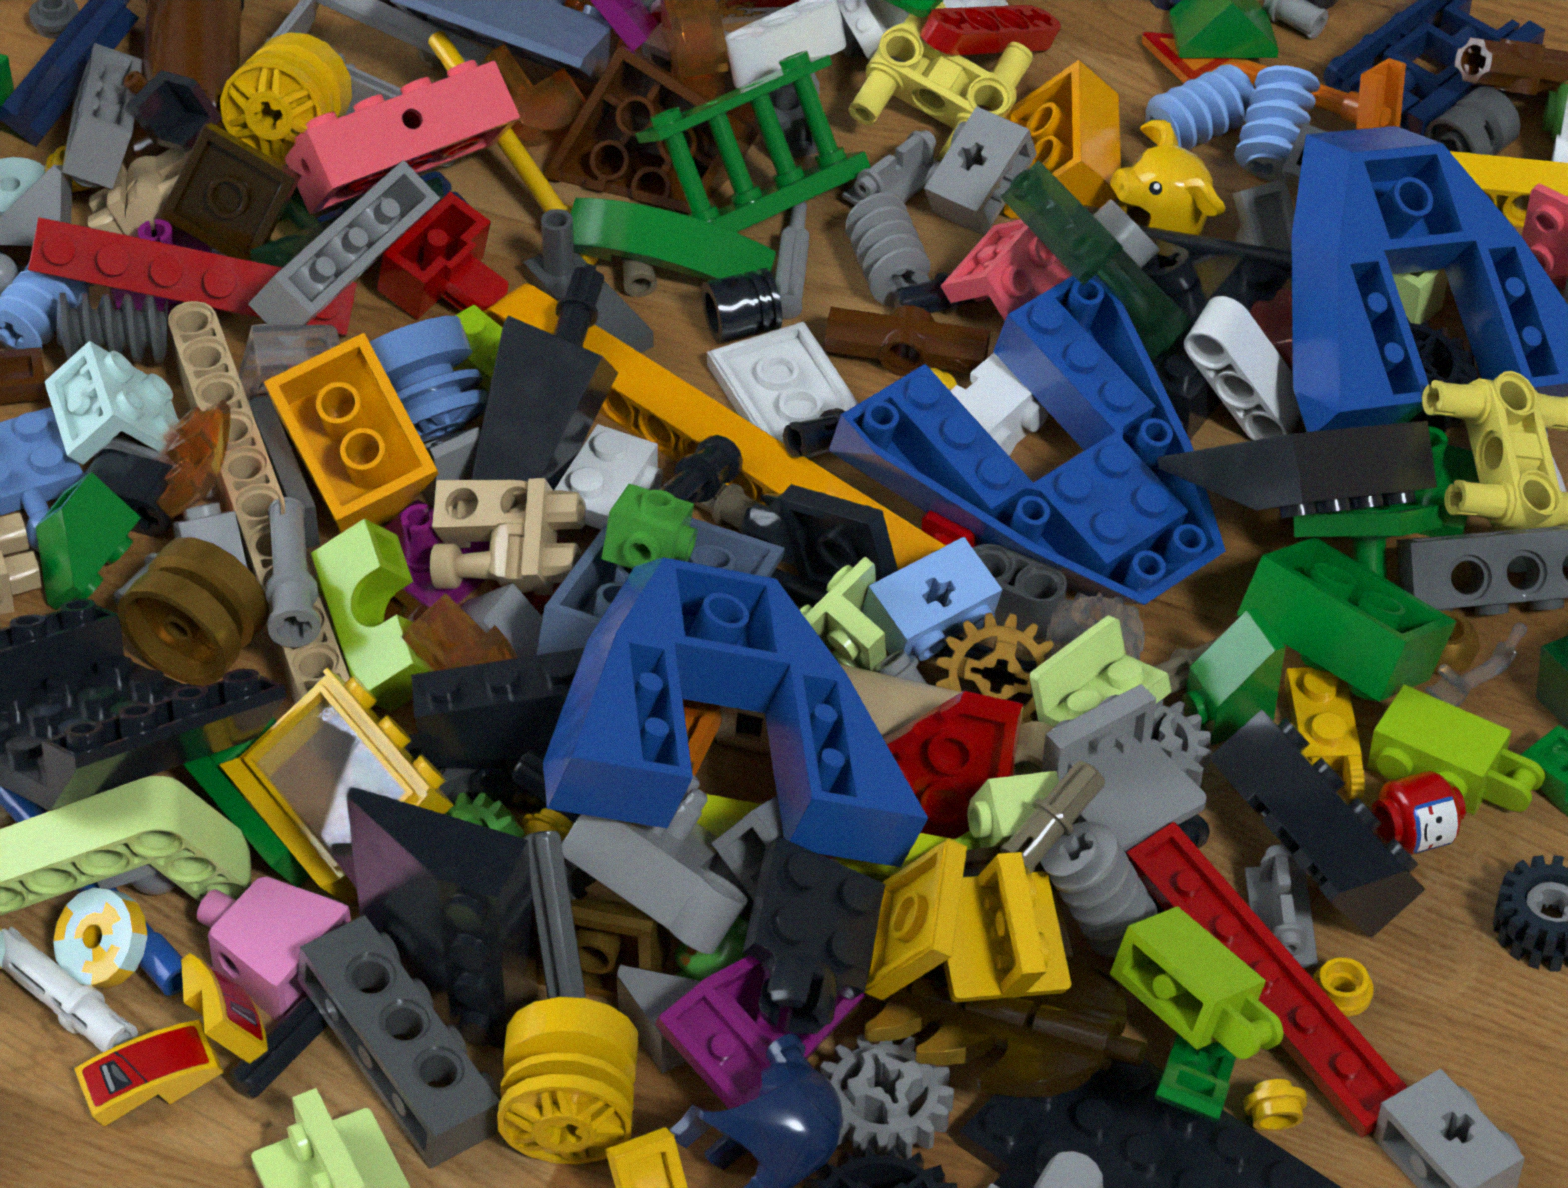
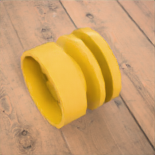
[220,32,352,165]
[497,997,638,1164]

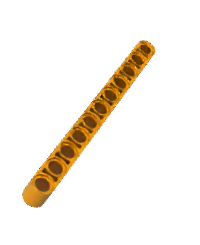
[484,283,945,570]

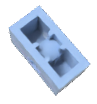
[861,537,1003,661]

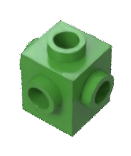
[601,483,698,570]

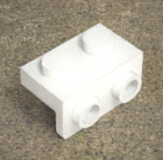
[554,424,663,530]

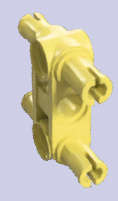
[849,2,1033,162]
[1422,371,1568,531]

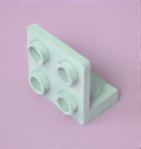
[45,341,190,465]

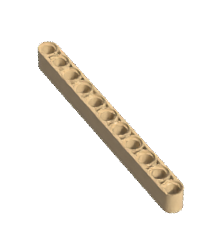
[168,301,362,761]

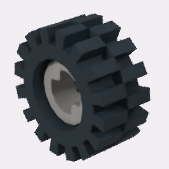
[1493,855,1568,972]

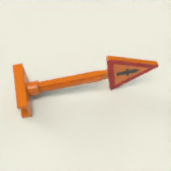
[1142,32,1406,129]

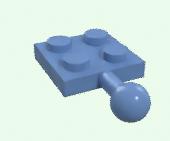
[0,407,83,552]

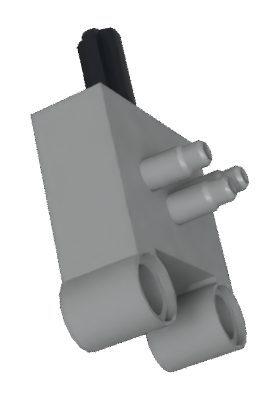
[512,750,754,954]

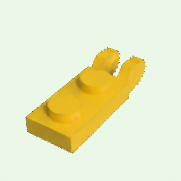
[1285,667,1365,799]

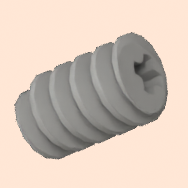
[846,192,930,307]
[1040,821,1157,957]

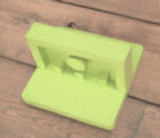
[800,557,887,672]
[1030,615,1172,727]
[251,1088,411,1188]

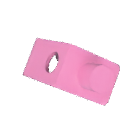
[197,876,351,1022]

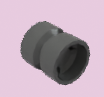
[1424,86,1521,156]

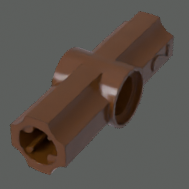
[1455,37,1568,96]
[824,305,990,376]

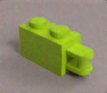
[1367,684,1545,815]
[1110,906,1283,1059]

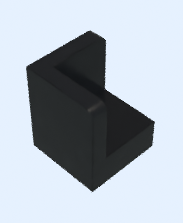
[126,70,222,153]

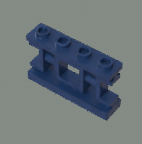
[1323,0,1545,136]

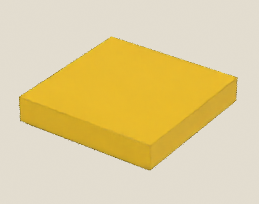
[864,838,967,1000]

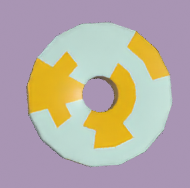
[53,888,148,989]

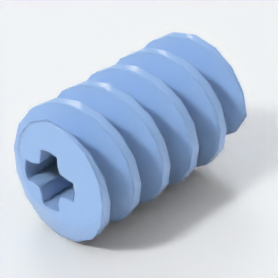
[1145,64,1254,150]
[1234,66,1320,181]
[0,263,94,350]

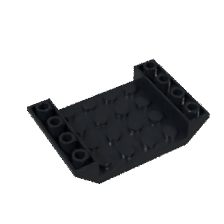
[0,599,286,810]

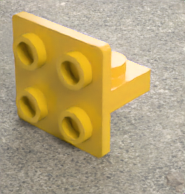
[943,852,1071,1002]

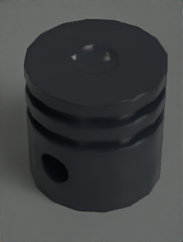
[702,268,783,343]

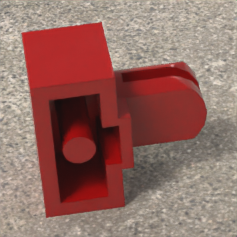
[377,191,509,320]

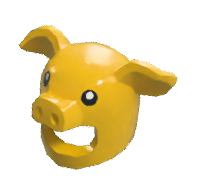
[1110,120,1225,235]

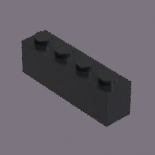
[411,648,585,769]
[1209,709,1426,938]

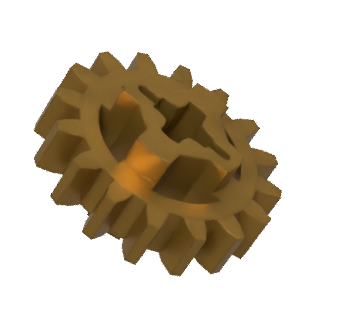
[935,612,1054,724]

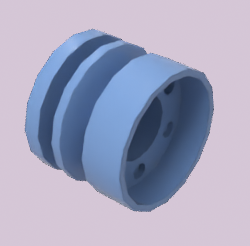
[370,316,489,442]

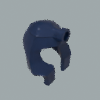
[669,1034,843,1188]

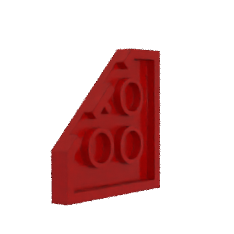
[883,691,1024,839]

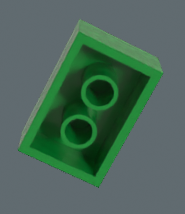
[1236,537,1457,702]

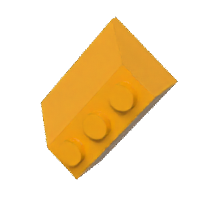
[1004,60,1121,221]
[264,332,439,534]

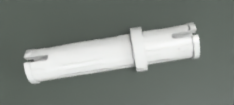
[1,927,138,1052]

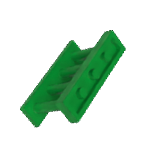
[635,50,871,233]

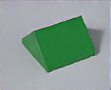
[1169,0,1279,58]

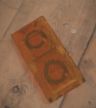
[156,399,231,519]

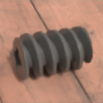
[57,293,168,363]

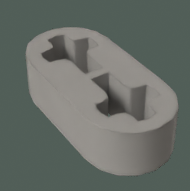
[1092,199,1160,268]

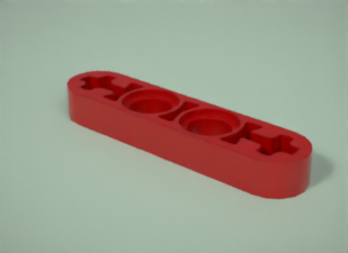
[920,5,1061,55]

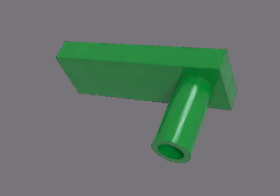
[183,717,310,888]

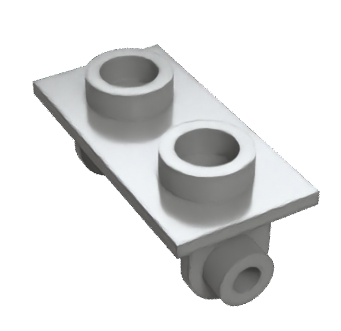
[842,130,940,205]
[1245,845,1318,968]

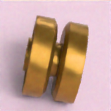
[117,537,270,685]

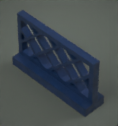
[0,0,140,147]

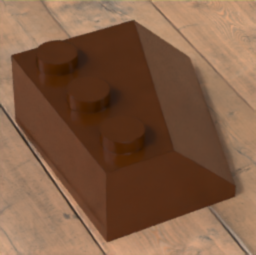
[543,46,760,213]

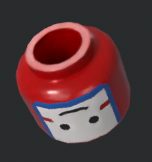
[1371,771,1466,855]

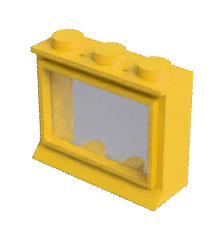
[219,668,454,905]

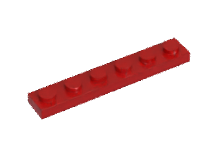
[28,217,357,336]
[1126,822,1408,1138]

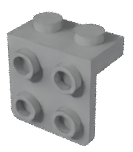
[1042,684,1207,853]

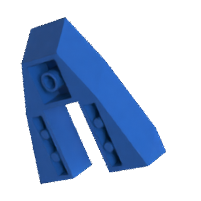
[1291,126,1568,432]
[829,266,1226,605]
[543,557,928,867]

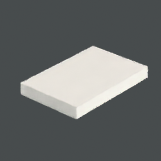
[707,321,859,458]

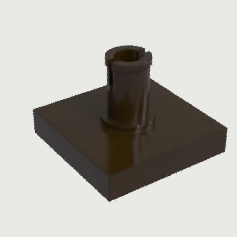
[159,122,302,262]

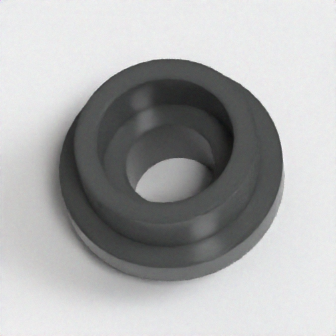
[29,0,79,39]

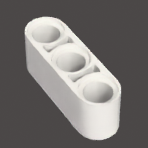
[724,0,847,88]
[1184,296,1302,441]

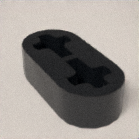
[1116,237,1198,297]

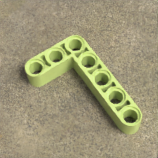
[0,776,252,916]

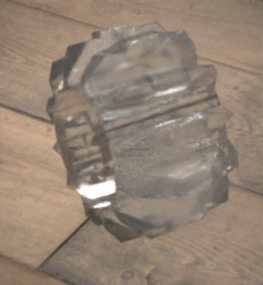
[1046,592,1145,660]

